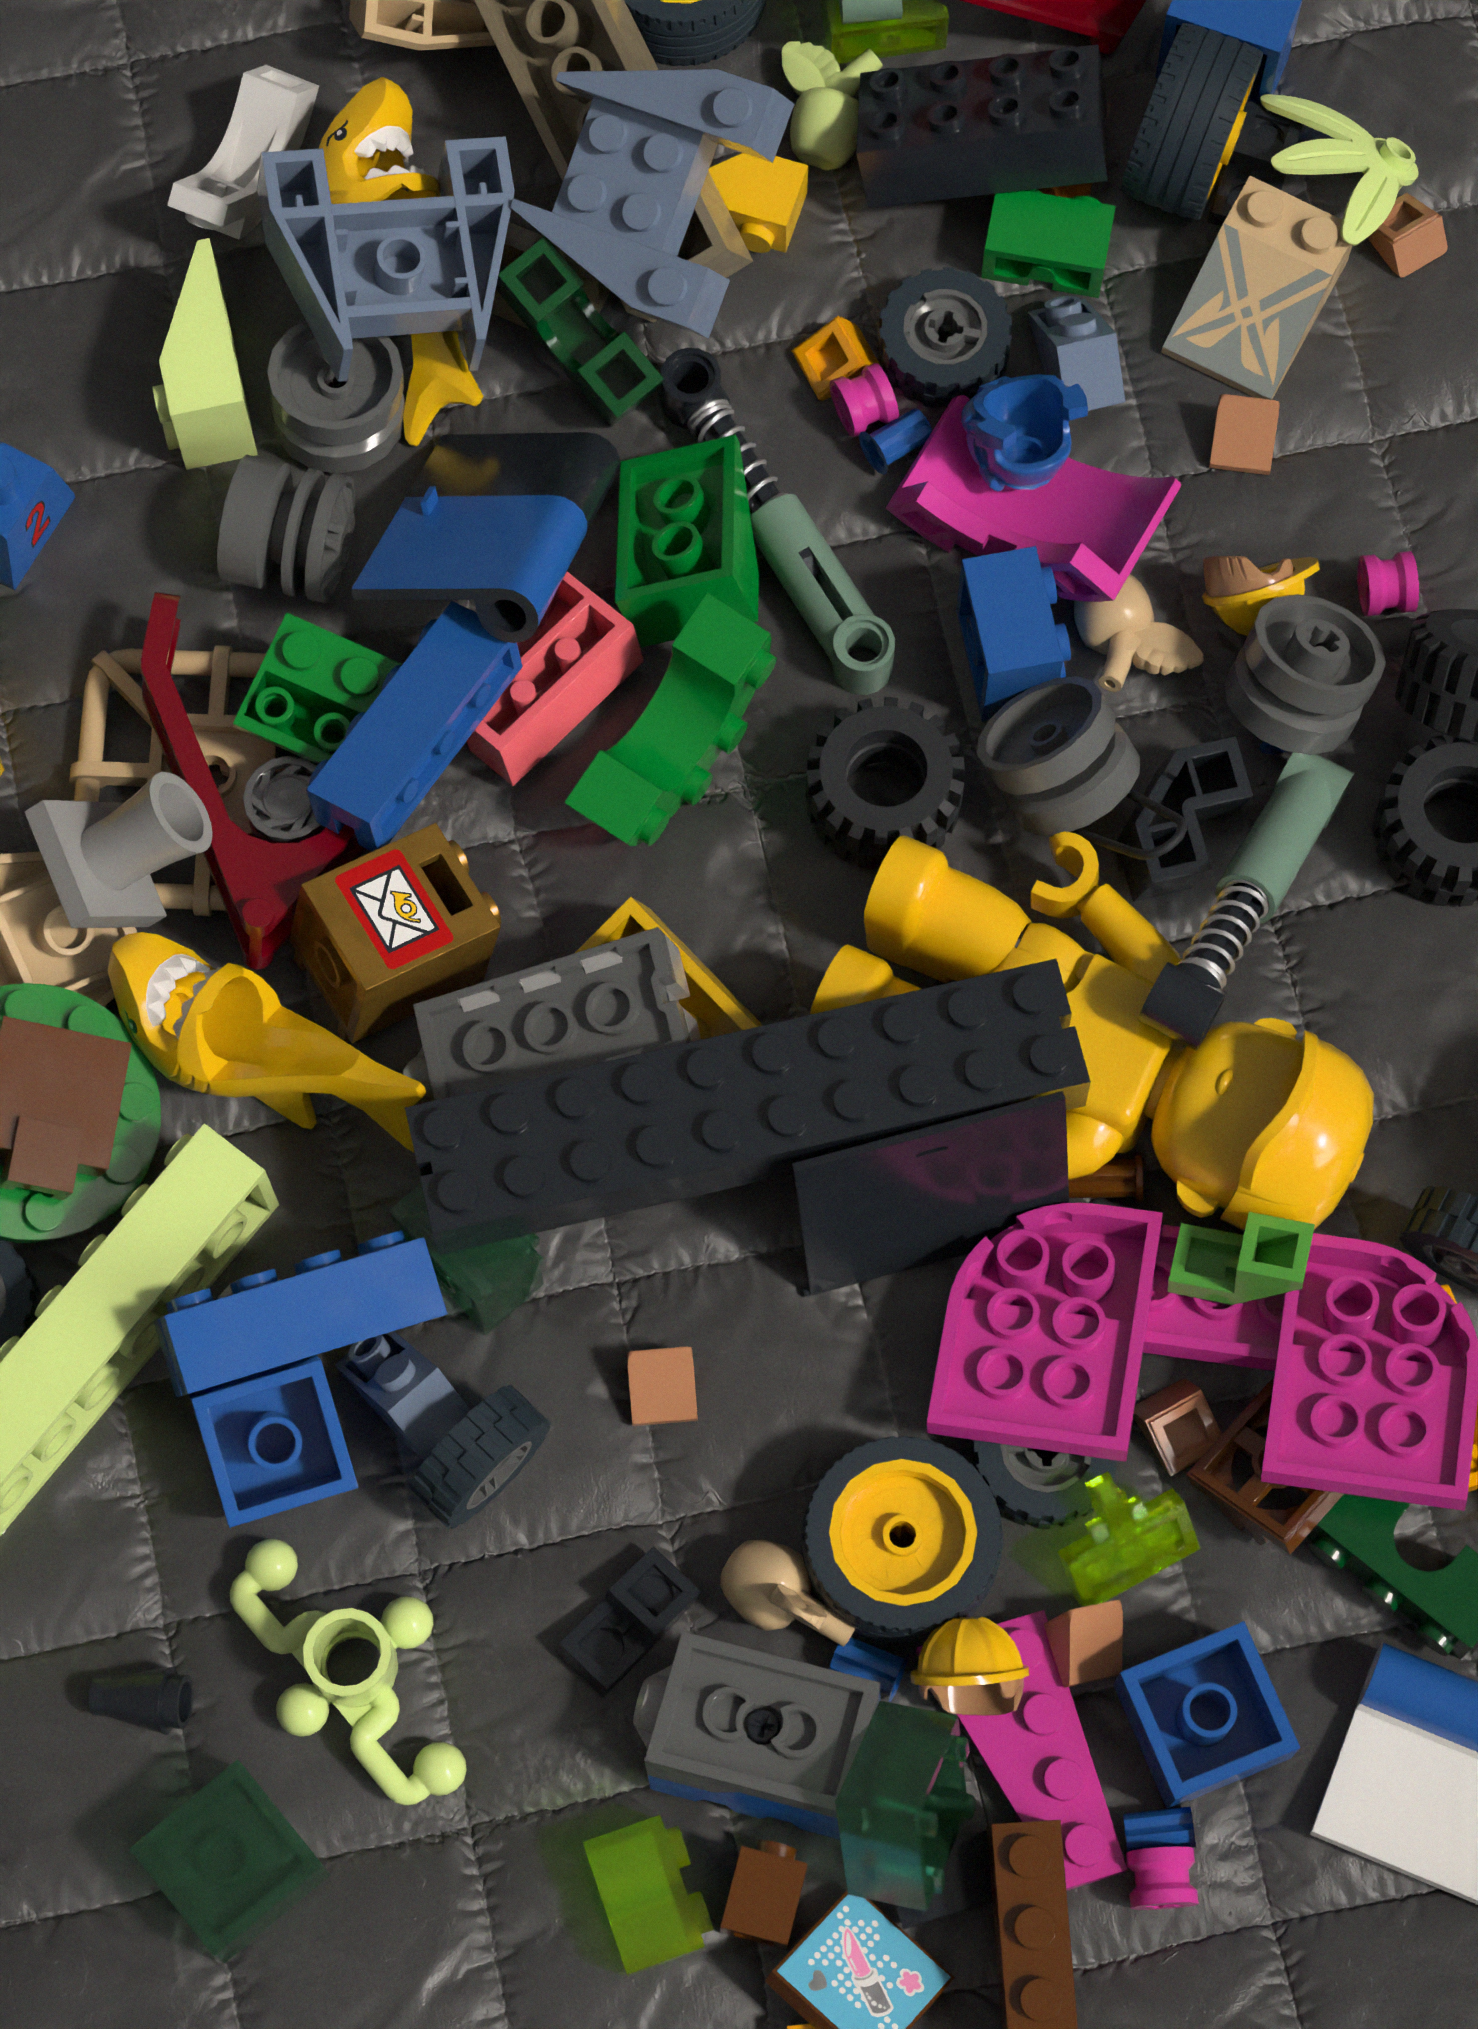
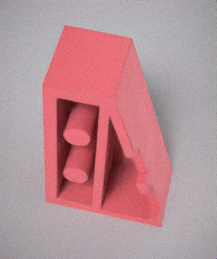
[467,572,644,786]

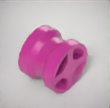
[829,363,899,437]
[1357,551,1419,616]
[1126,1847,1199,1910]

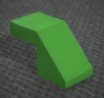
[1168,1212,1315,1305]

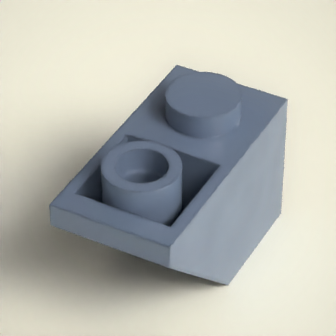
[1028,296,1126,411]
[334,1331,470,1460]

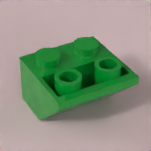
[233,612,402,764]

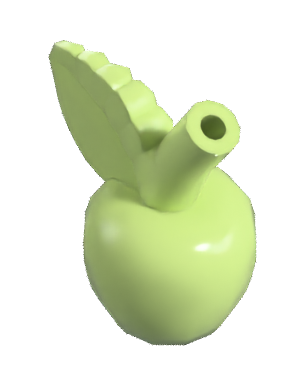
[782,41,883,170]

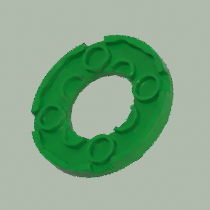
[0,983,161,1243]

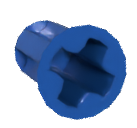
[859,408,932,475]
[830,1637,909,1703]
[1123,1799,1196,1852]

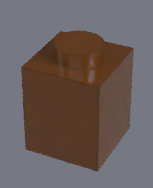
[721,1839,808,1951]

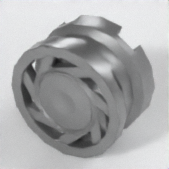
[243,756,326,843]

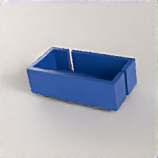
[154,1230,447,1397]

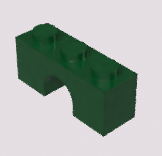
[496,236,664,427]
[1307,1494,1478,1660]

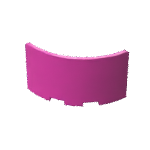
[885,395,1181,602]

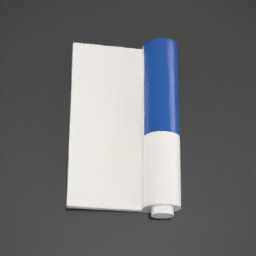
[1310,1642,1478,1905]

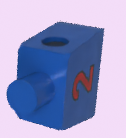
[0,442,75,590]

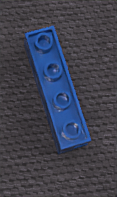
[306,601,523,852]

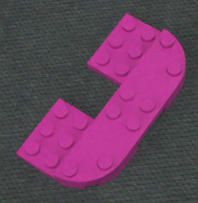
[927,1203,1478,1511]

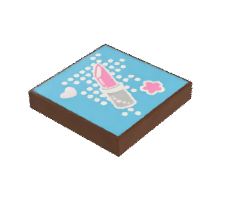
[764,1884,955,2029]

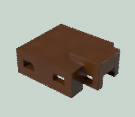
[0,1016,132,1200]

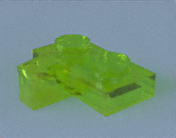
[1057,1471,1201,1607]

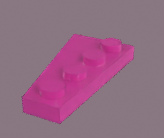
[916,1610,1128,1891]

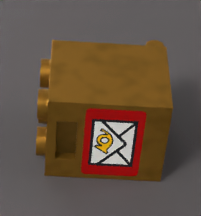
[289,823,501,1043]

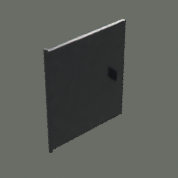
[792,1091,1069,1298]

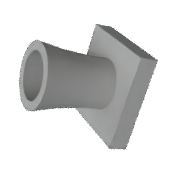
[24,772,212,928]

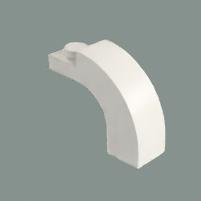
[167,65,319,239]

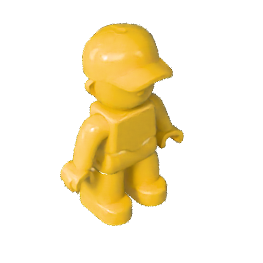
[810,831,1374,1232]

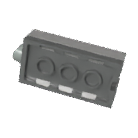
[403,927,701,1103]

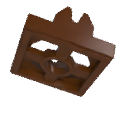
[1186,1379,1344,1555]

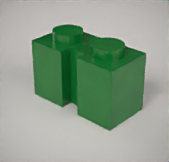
[981,189,1116,298]

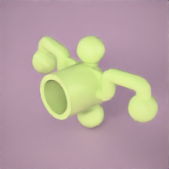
[230,1539,467,1805]

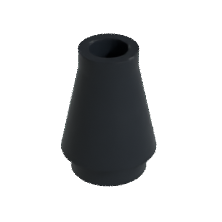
[88,1667,194,1735]

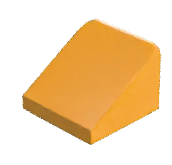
[791,316,881,401]

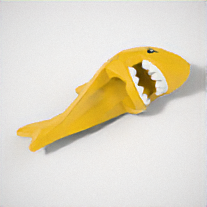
[318,77,484,447]
[108,932,426,1153]

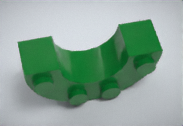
[564,593,777,846]

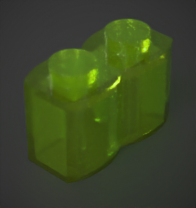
[583,1815,714,1977]

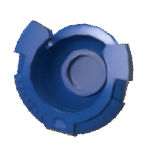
[961,374,1088,492]

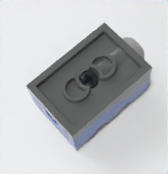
[633,1631,881,1841]

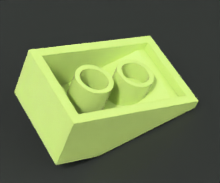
[152,238,258,470]

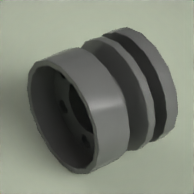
[217,455,355,603]

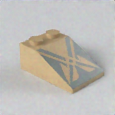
[1161,176,1353,400]

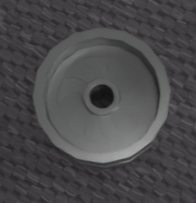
[267,320,405,474]
[1224,594,1386,755]
[977,676,1140,836]

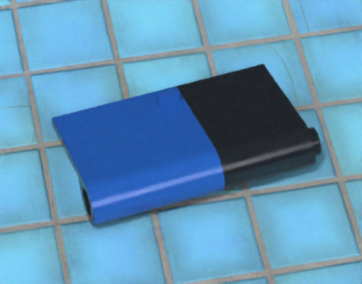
[351,432,620,643]

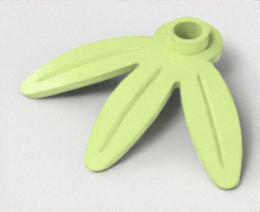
[1260,94,1419,246]

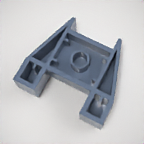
[510,69,794,339]
[257,136,515,381]

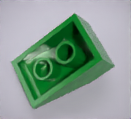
[615,434,759,647]

